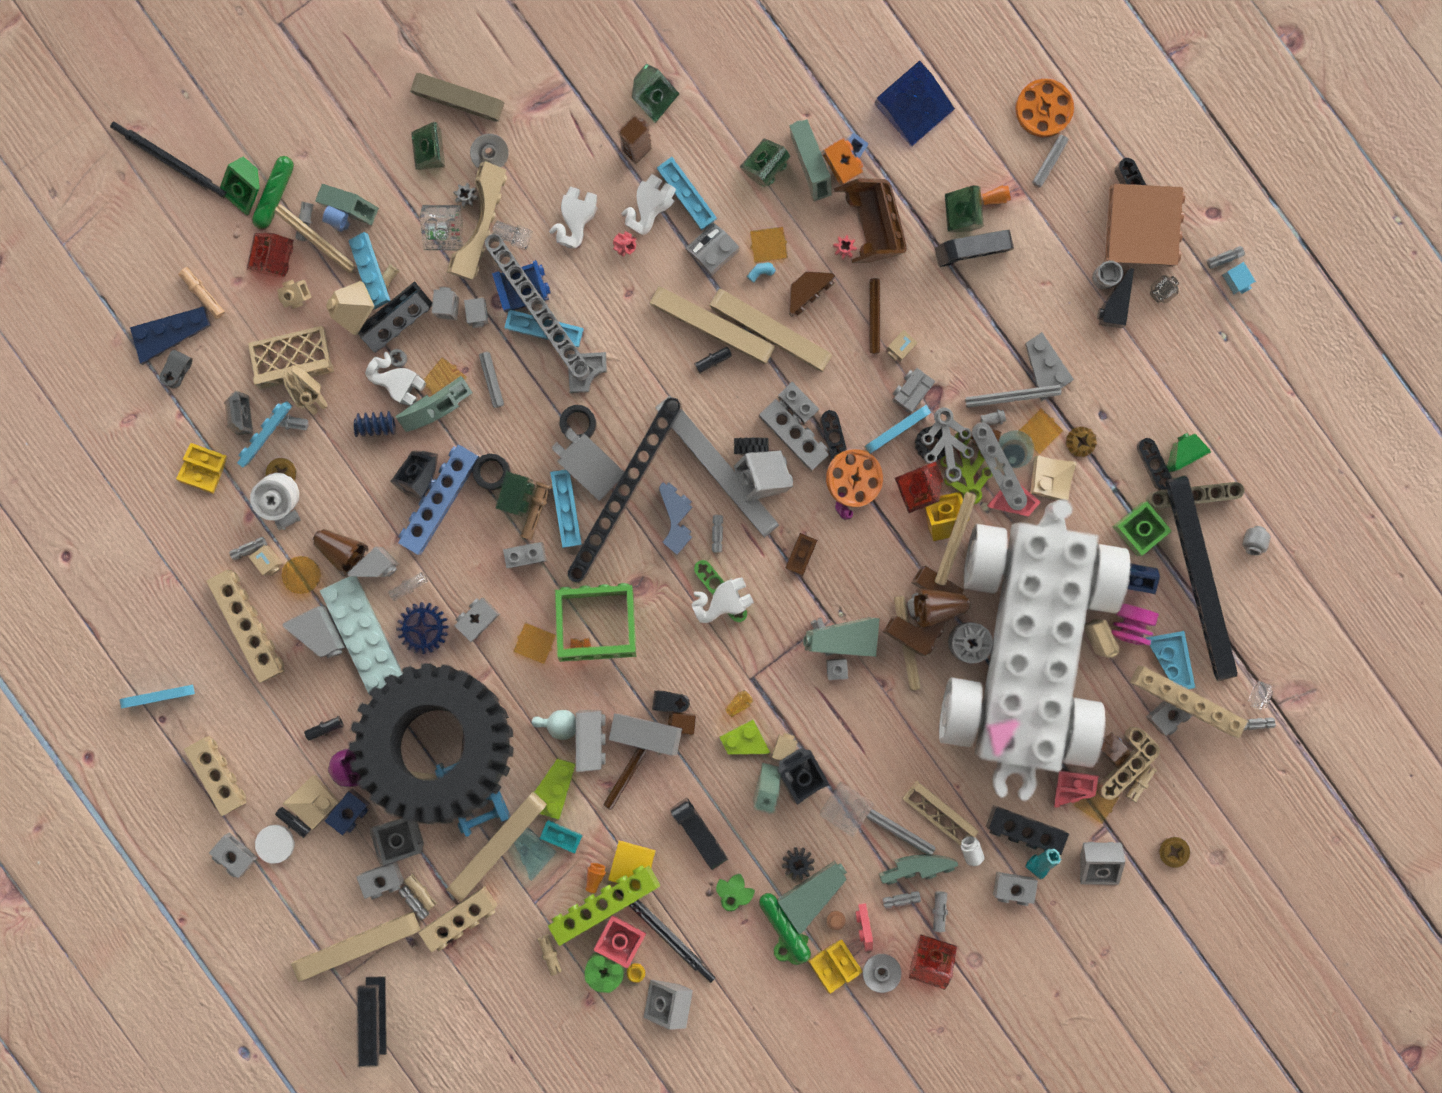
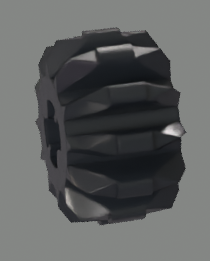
[782,847,815,880]

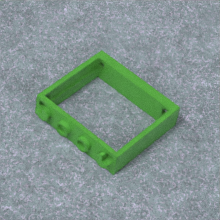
[555,583,637,662]

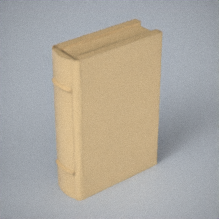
[1083,619,1119,658]

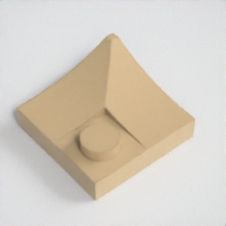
[1030,456,1077,501]
[283,775,340,830]

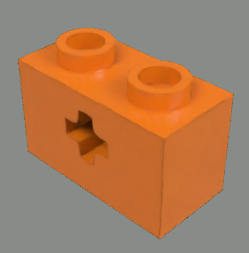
[821,138,863,185]

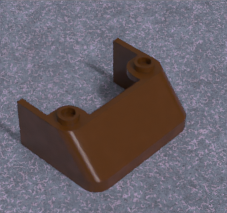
[833,178,907,263]

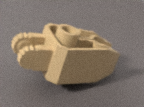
[283,365,327,415]

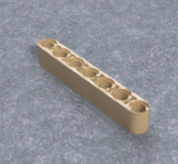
[649,286,775,364]
[709,289,832,372]
[446,792,547,902]
[291,912,421,982]

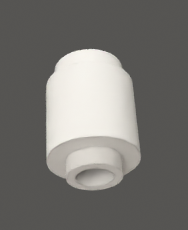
[961,836,985,866]

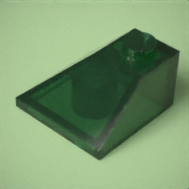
[632,64,680,123]

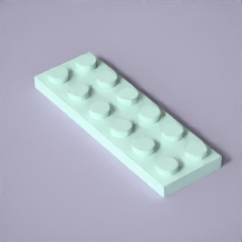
[320,576,403,693]

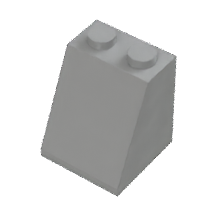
[734,451,793,502]
[282,606,346,659]

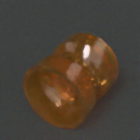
[570,638,591,648]

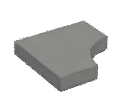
[567,352,607,393]

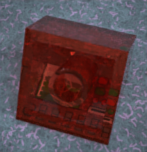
[246,233,294,277]
[895,461,943,514]
[909,934,957,990]

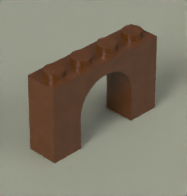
[883,566,964,656]

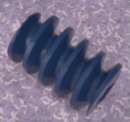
[354,411,396,437]

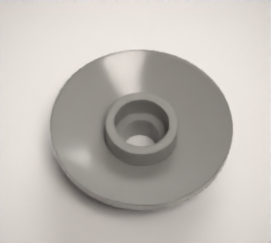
[470,134,509,168]
[863,954,902,993]

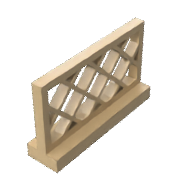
[248,326,334,389]

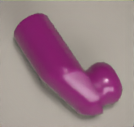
[835,492,853,520]

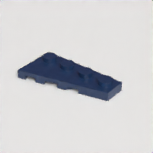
[130,306,211,365]

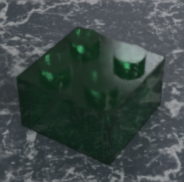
[495,471,535,516]

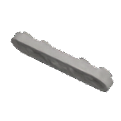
[972,422,1027,510]

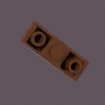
[789,272,835,317]

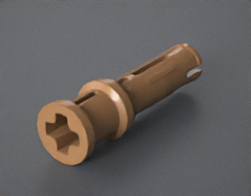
[520,481,552,540]

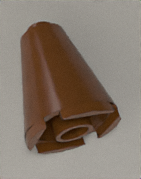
[313,529,368,577]
[914,589,970,628]

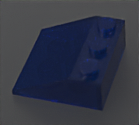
[874,60,955,147]

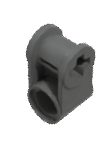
[159,350,193,388]

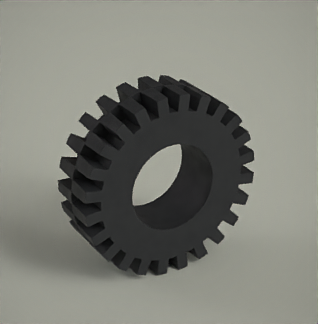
[349,663,514,825]

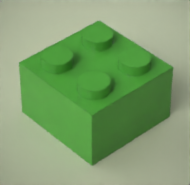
[1112,501,1171,556]

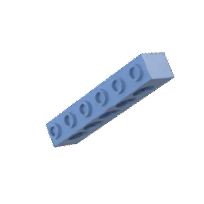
[398,444,480,555]

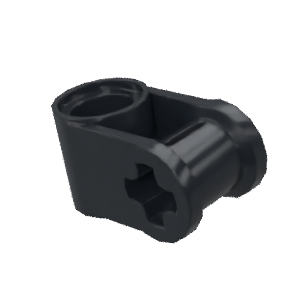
[652,690,690,712]

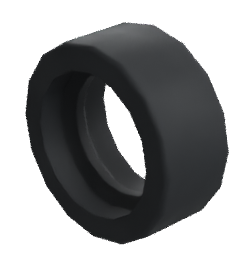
[559,405,596,439]
[472,453,511,490]

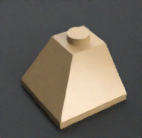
[326,281,374,335]

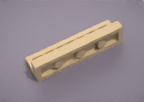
[902,781,979,846]

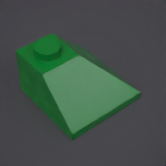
[220,156,260,216]
[1167,433,1211,472]

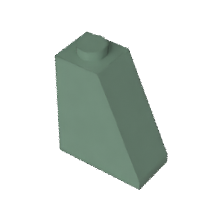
[315,184,379,225]

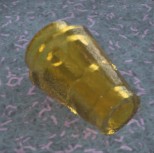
[725,690,754,717]

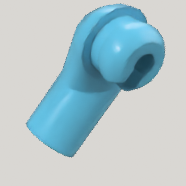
[747,262,776,283]

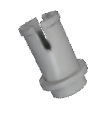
[981,409,1006,426]
[275,510,301,530]

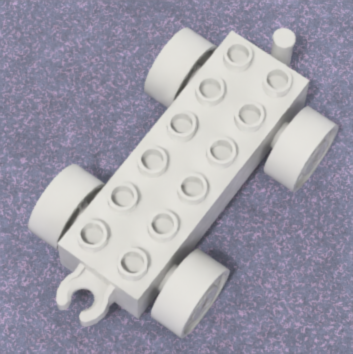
[939,500,1130,801]

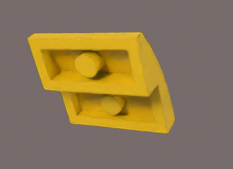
[176,443,227,494]
[608,840,656,889]
[808,939,863,994]

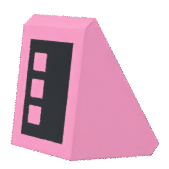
[986,719,1020,757]

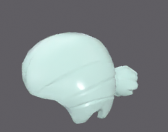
[532,710,576,740]

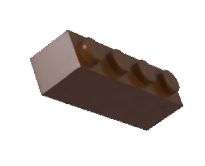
[618,115,652,164]

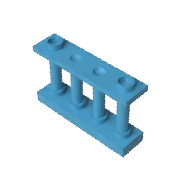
[435,762,511,837]

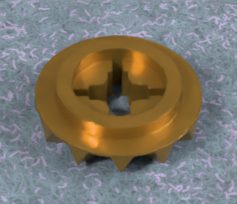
[1066,426,1097,457]
[266,458,297,480]
[1159,836,1190,868]

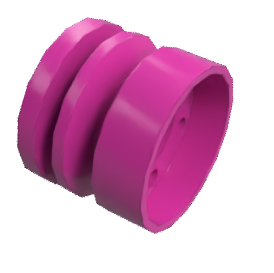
[1111,603,1159,646]

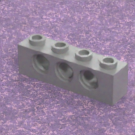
[759,399,829,471]

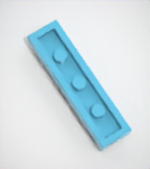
[657,157,717,231]
[348,232,390,309]
[504,310,584,348]
[237,401,292,468]
[550,469,582,548]

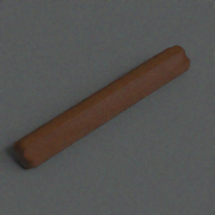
[869,278,880,354]
[604,747,648,810]

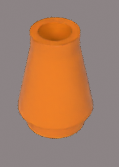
[982,185,1011,205]
[586,863,606,893]

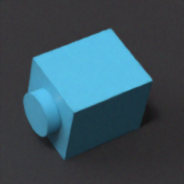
[1222,262,1256,294]

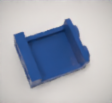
[492,260,551,313]

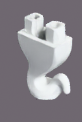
[622,174,676,235]
[549,187,597,249]
[365,352,427,406]
[692,577,754,623]

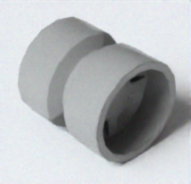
[1092,261,1123,290]

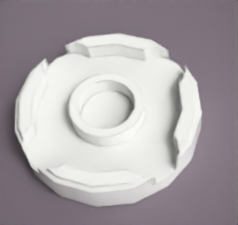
[255,824,295,864]

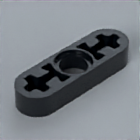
[821,410,848,461]
[1137,438,1172,490]

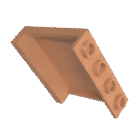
[1105,184,1185,266]

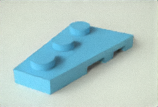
[1145,631,1195,689]

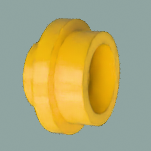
[626,963,646,983]

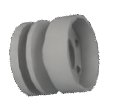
[948,622,993,664]

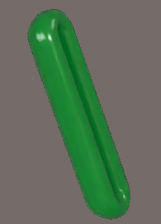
[252,156,294,230]
[759,893,811,964]

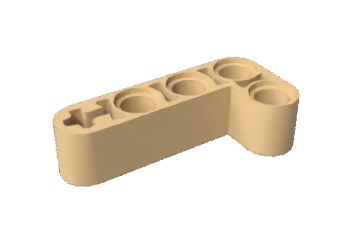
[1097,727,1160,800]

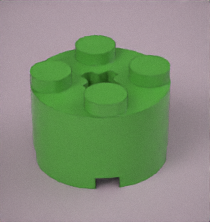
[585,952,625,993]

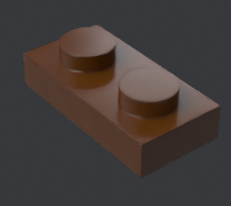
[785,533,818,575]

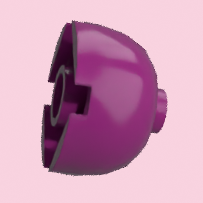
[328,748,361,787]

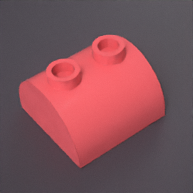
[594,915,646,969]

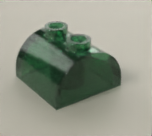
[740,138,791,187]
[945,185,984,232]

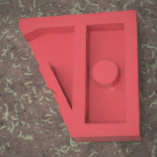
[987,486,1041,517]
[1054,770,1098,807]
[855,903,873,952]

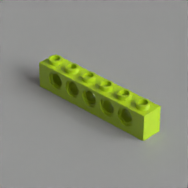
[548,865,661,946]

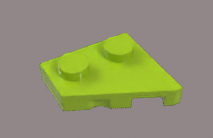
[719,719,770,754]

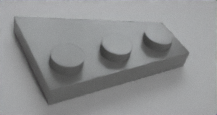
[1025,332,1074,401]

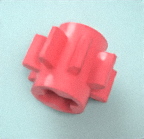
[613,231,636,257]
[833,235,857,260]

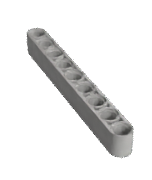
[485,234,590,380]
[655,395,779,538]

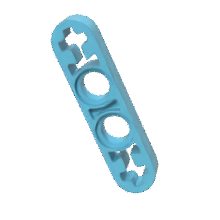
[864,405,931,454]
[119,685,195,709]

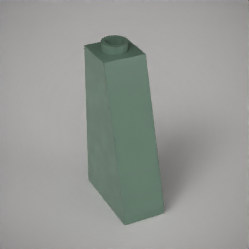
[789,119,832,201]
[803,617,880,657]
[753,763,780,814]
[778,860,847,935]

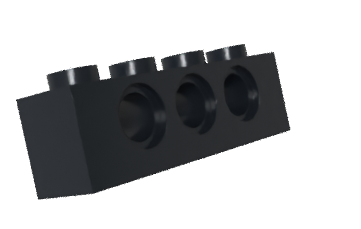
[358,281,433,353]
[986,805,1069,855]

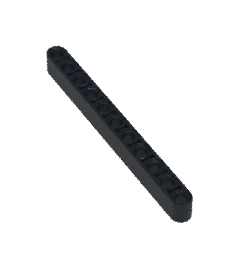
[568,397,682,582]
[1166,475,1238,682]

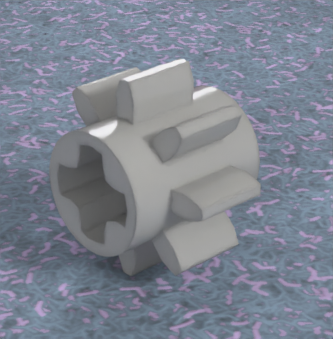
[453,183,478,208]

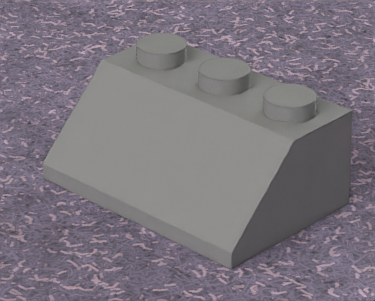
[576,710,606,772]

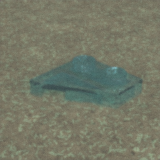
[514,827,556,881]

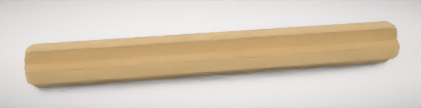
[274,204,355,273]
[935,492,976,586]
[894,596,920,690]

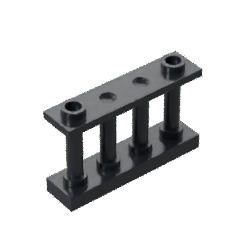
[357,976,387,1067]

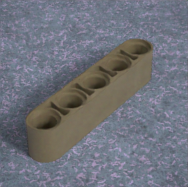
[410,73,505,122]
[1146,482,1244,509]

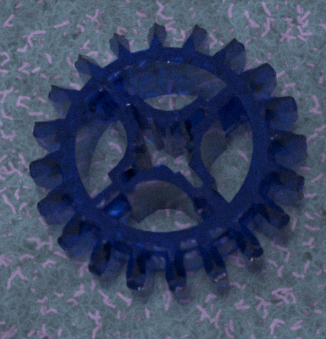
[397,602,449,654]

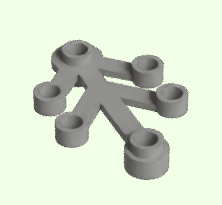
[921,408,974,482]

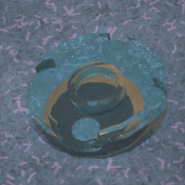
[998,430,1034,468]

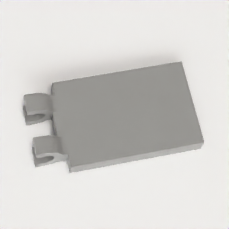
[552,428,624,501]

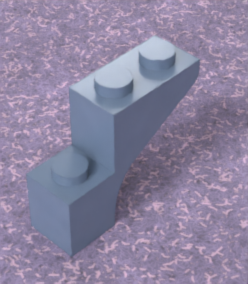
[659,482,693,555]

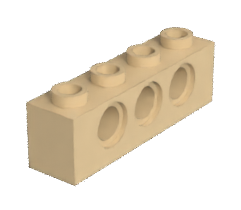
[184,736,247,817]
[418,886,498,952]

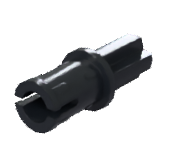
[694,347,732,374]
[304,716,344,741]
[275,807,311,839]

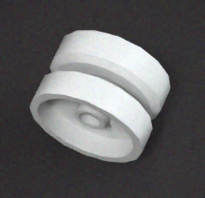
[250,473,299,521]

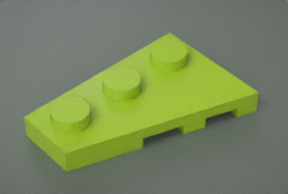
[534,758,576,819]

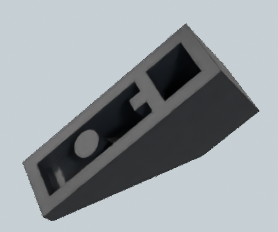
[1097,268,1134,328]

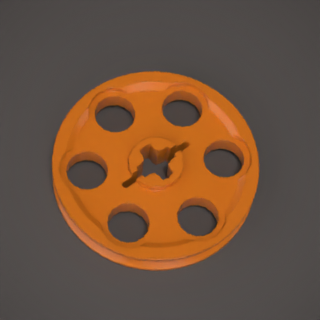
[1016,78,1074,137]
[826,449,883,507]

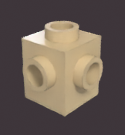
[277,279,312,309]

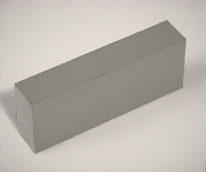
[609,714,682,756]

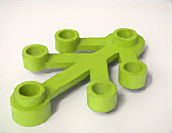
[940,431,993,504]

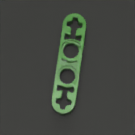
[694,560,747,622]

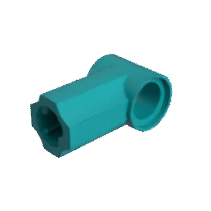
[1025,849,1061,880]

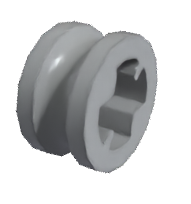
[389,349,407,367]

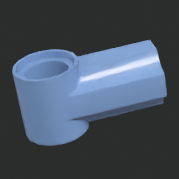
[322,206,350,232]

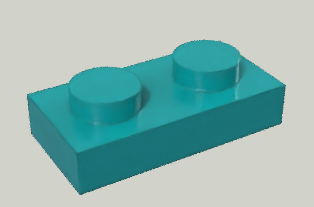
[539,820,583,854]

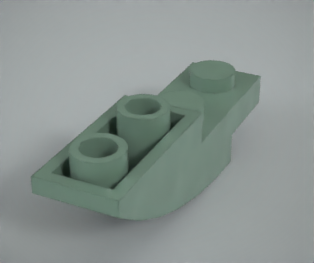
[395,376,472,432]
[879,854,958,885]

